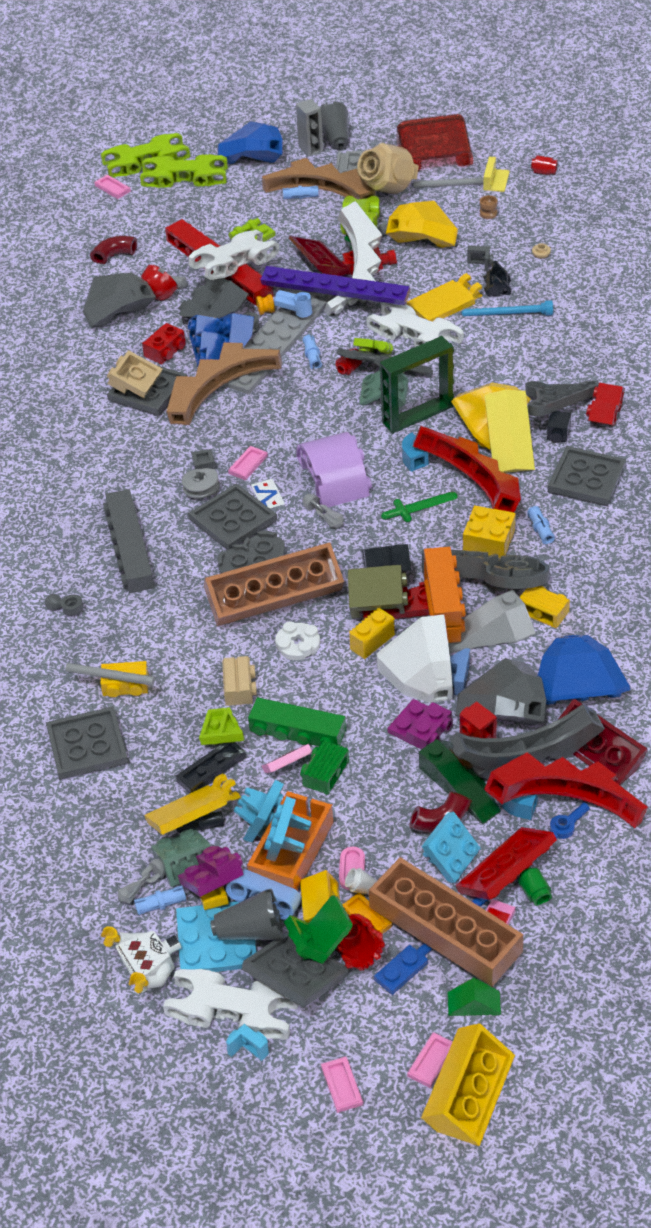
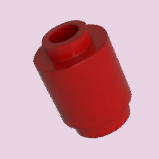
[531,155,558,175]
[335,348,363,375]

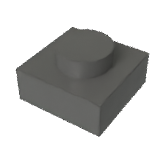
[191,449,215,469]

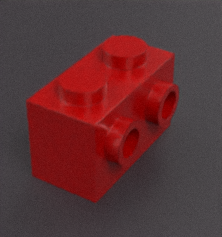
[142,323,186,365]
[460,701,497,739]

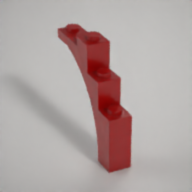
[413,426,521,513]
[484,752,648,828]

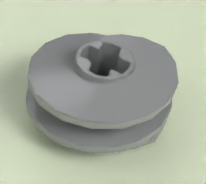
[182,468,219,499]

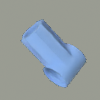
[274,290,312,318]

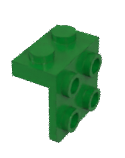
[284,895,352,964]

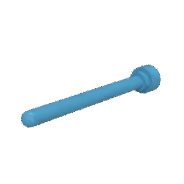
[461,300,553,316]

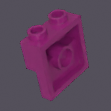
[387,699,453,749]
[178,846,244,897]

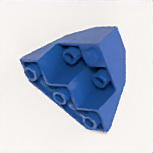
[218,121,283,164]
[188,313,254,366]
[538,635,630,704]

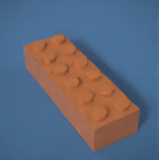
[204,542,344,626]
[369,857,524,987]

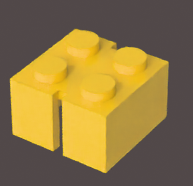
[463,505,516,558]

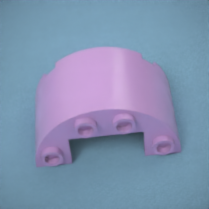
[296,432,372,509]

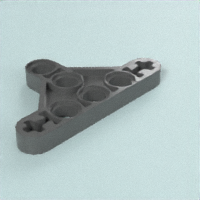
[525,380,599,416]

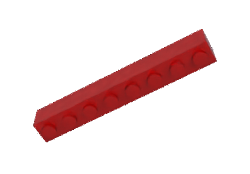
[165,219,274,306]

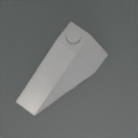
[448,590,536,653]

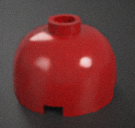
[141,264,177,301]

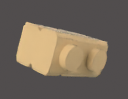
[222,656,257,706]

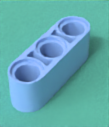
[226,869,302,920]

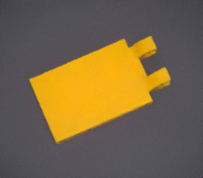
[407,273,482,322]
[144,773,241,835]

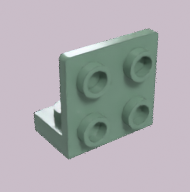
[359,371,409,407]
[151,829,210,887]

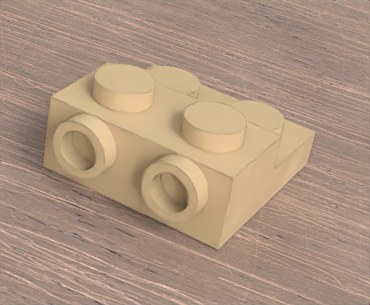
[107,350,163,398]

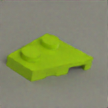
[199,707,245,745]

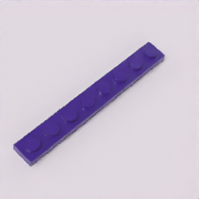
[261,266,411,306]

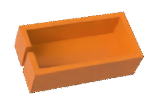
[424,547,465,643]
[247,791,333,891]

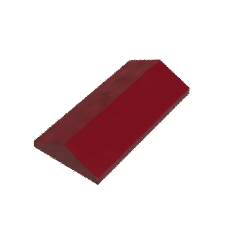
[288,235,350,276]
[558,699,648,785]

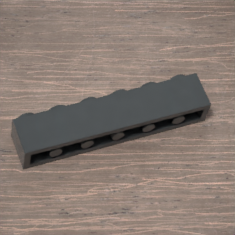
[103,489,154,593]

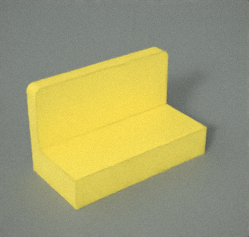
[483,157,509,192]

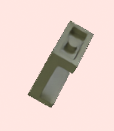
[348,565,408,619]

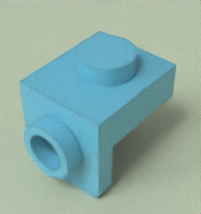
[226,1024,269,1061]

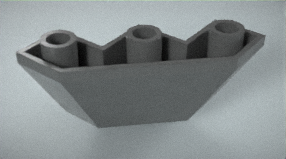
[178,272,250,319]
[82,273,156,327]
[455,658,546,726]

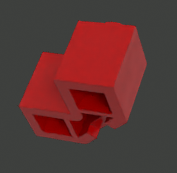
[586,382,625,426]

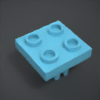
[234,780,284,842]
[264,796,312,862]
[421,812,481,883]

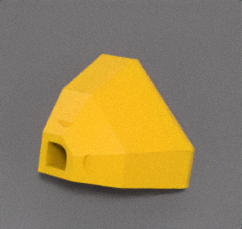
[386,200,458,248]
[451,382,531,449]

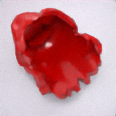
[336,914,385,971]

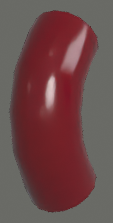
[90,235,137,264]
[409,791,472,833]

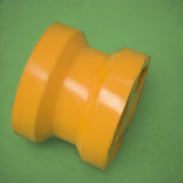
[256,294,275,315]

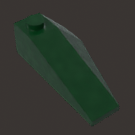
[419,739,501,825]

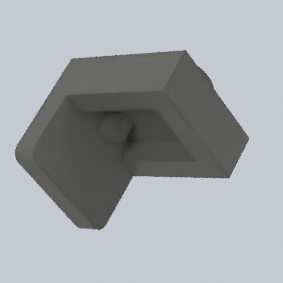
[467,245,494,271]

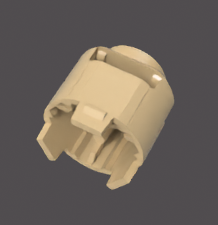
[357,143,419,194]

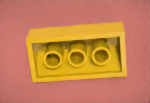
[421,1023,515,1146]

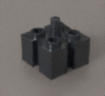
[361,544,411,573]

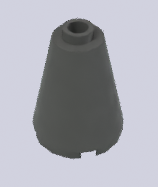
[320,101,349,150]
[210,888,283,940]

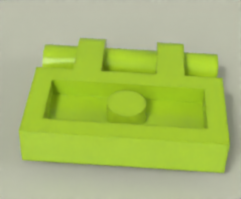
[228,218,276,242]
[353,338,394,354]

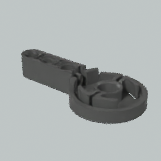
[422,549,550,589]

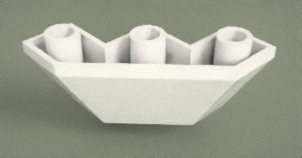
[377,615,453,702]

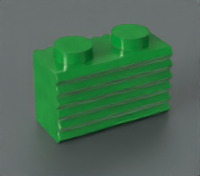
[300,740,349,795]

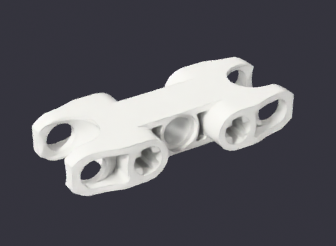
[189,230,279,280]
[367,302,464,347]
[163,969,299,1040]

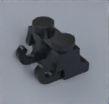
[483,260,511,297]

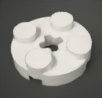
[275,621,320,660]

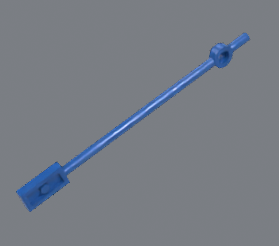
[374,802,590,995]

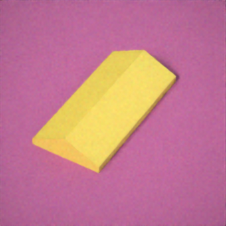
[484,390,535,473]

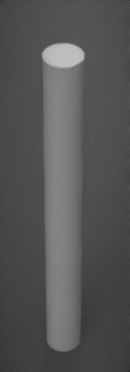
[413,178,483,188]
[65,663,155,686]

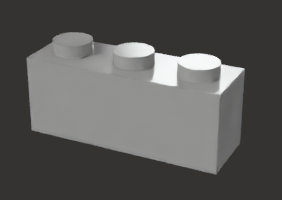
[296,99,323,157]

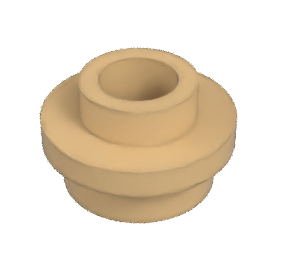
[532,243,551,259]

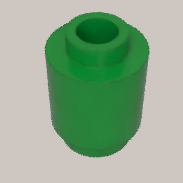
[518,867,552,906]

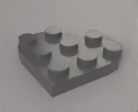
[218,531,285,574]

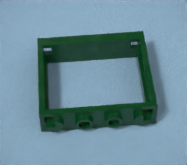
[380,336,454,434]

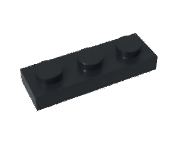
[176,742,246,794]

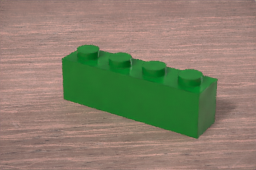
[248,697,346,746]

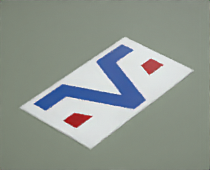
[251,479,285,508]

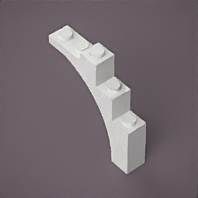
[324,201,382,316]

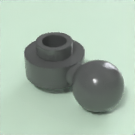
[45,594,84,616]

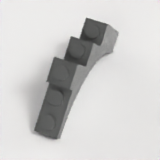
[450,704,605,780]

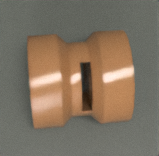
[479,195,498,219]

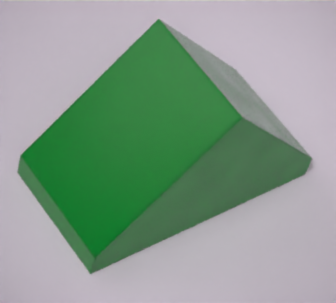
[447,977,501,1016]

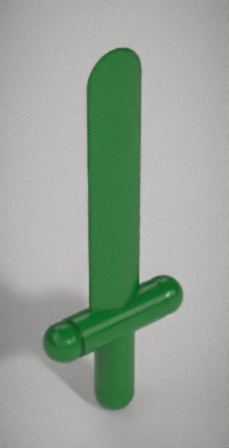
[381,492,458,523]

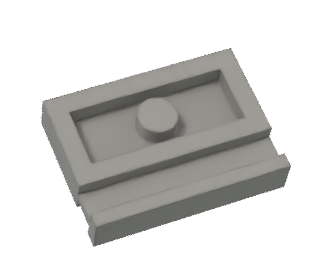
[336,151,363,173]

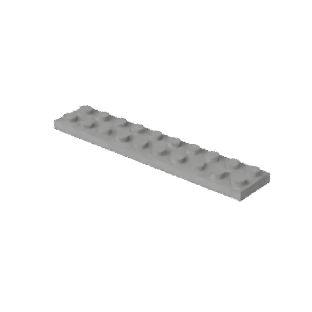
[222,272,336,395]

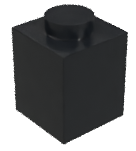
[547,411,571,443]

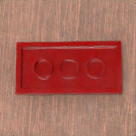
[455,827,557,900]

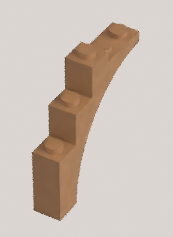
[262,158,376,199]
[167,343,282,425]

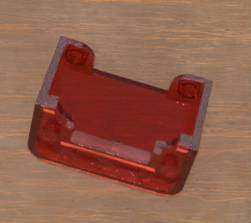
[396,114,473,171]

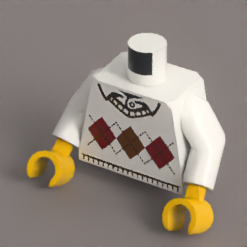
[101,926,182,993]

